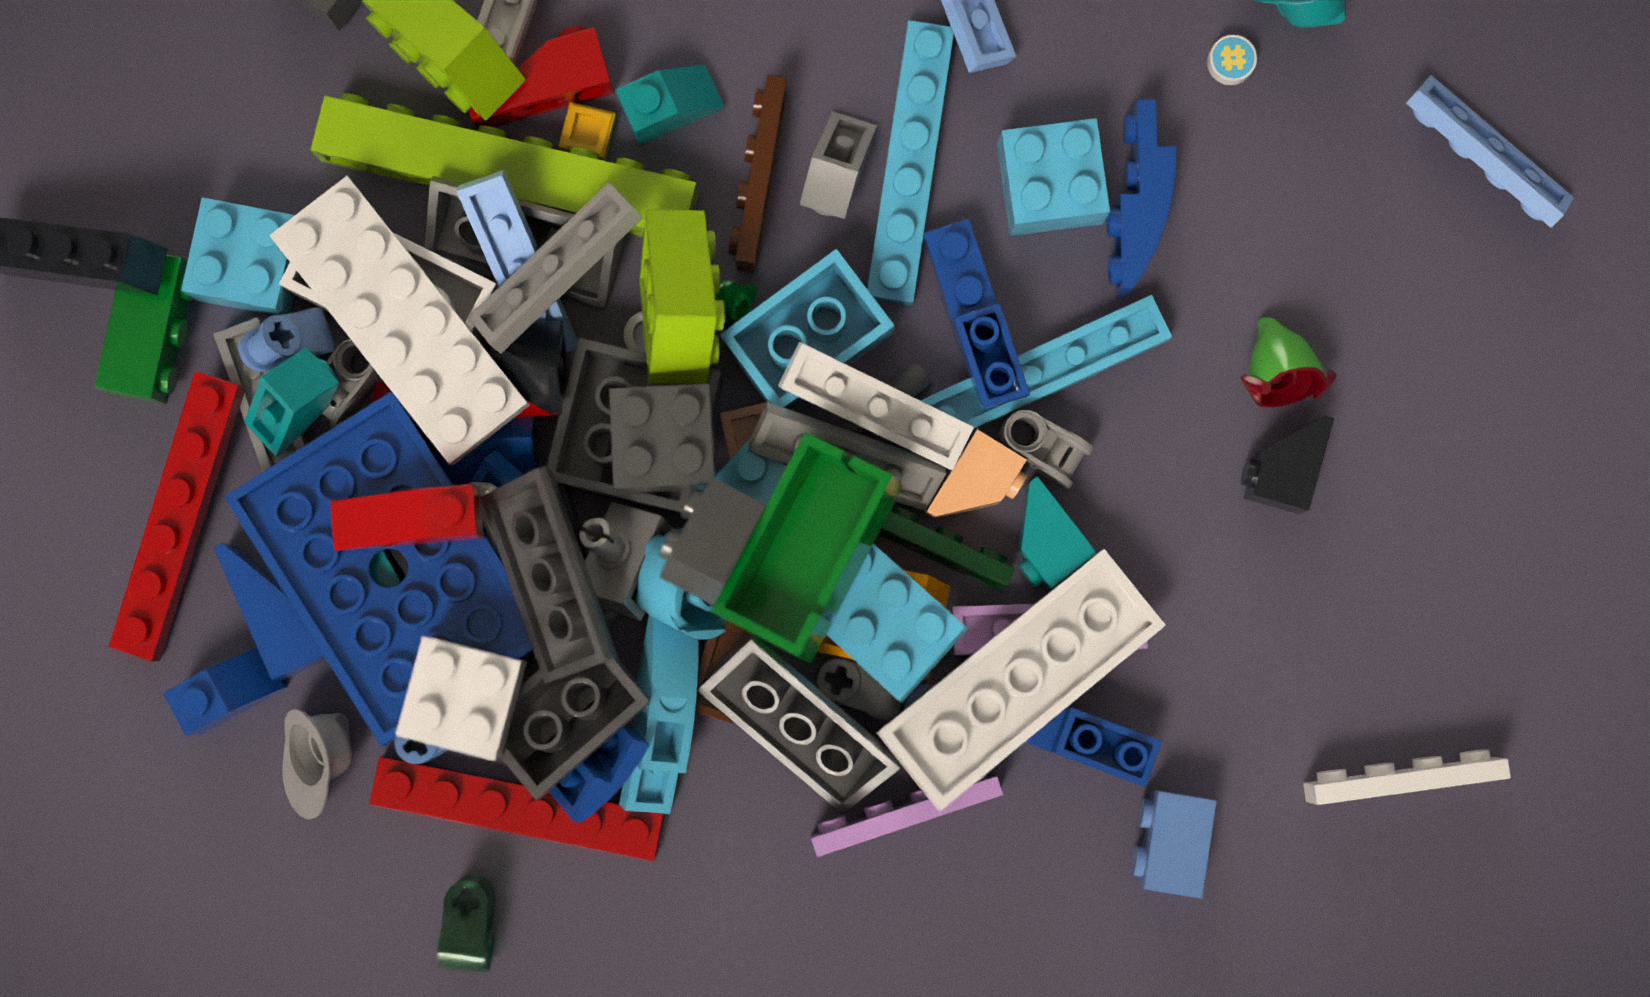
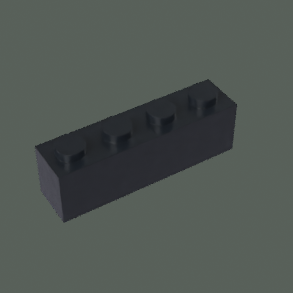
[0,217,168,296]

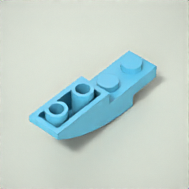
[619,615,699,814]

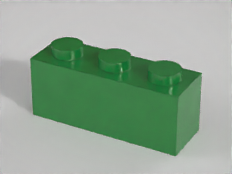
[94,255,194,404]

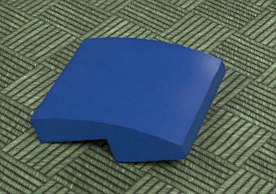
[550,722,650,823]

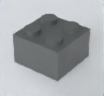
[609,384,716,494]

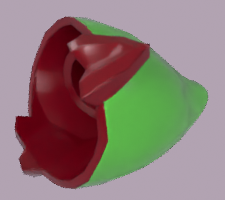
[1240,317,1337,408]

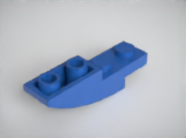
[1106,99,1177,297]
[923,219,1030,410]
[1025,707,1162,788]

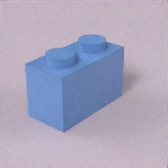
[1131,789,1217,899]

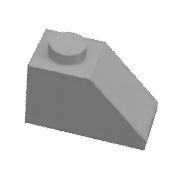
[799,111,877,219]

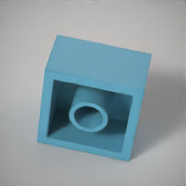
[997,118,1110,236]
[181,197,295,315]

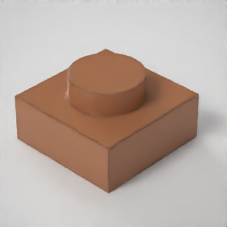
[720,403,767,460]

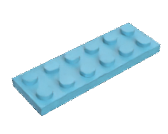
[701,437,968,702]

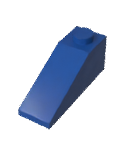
[213,543,326,680]

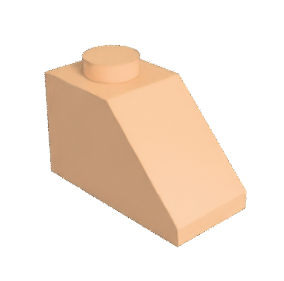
[924,429,1028,520]

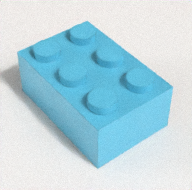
[720,249,895,410]

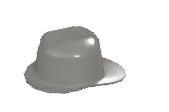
[282,708,352,820]

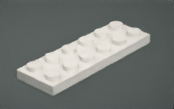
[269,176,530,466]
[876,549,1166,811]

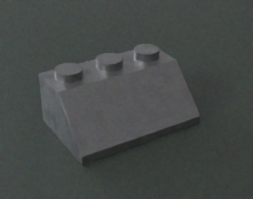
[501,658,651,801]

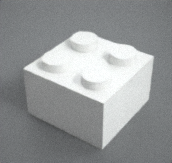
[396,636,527,761]

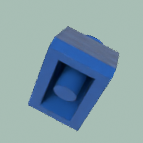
[163,648,287,736]

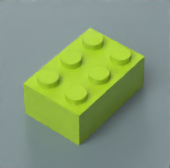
[361,0,526,121]
[639,209,724,384]

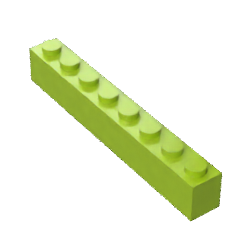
[310,93,699,237]

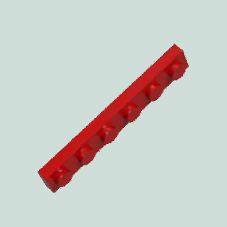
[108,371,246,662]
[369,756,665,861]

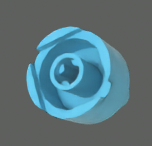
[636,528,732,640]

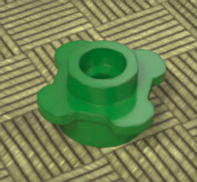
[715,280,757,325]

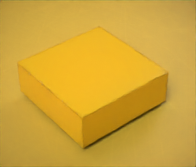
[558,102,617,161]

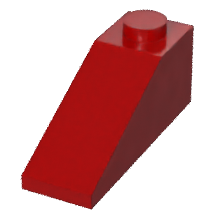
[469,26,614,129]
[330,484,484,551]

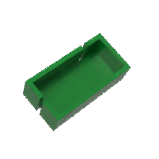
[711,432,902,664]

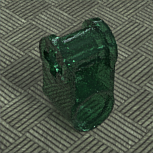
[437,874,496,972]

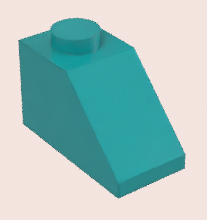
[615,64,725,147]
[244,347,339,457]
[1017,476,1097,590]

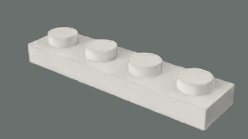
[778,342,974,471]
[1303,749,1511,805]

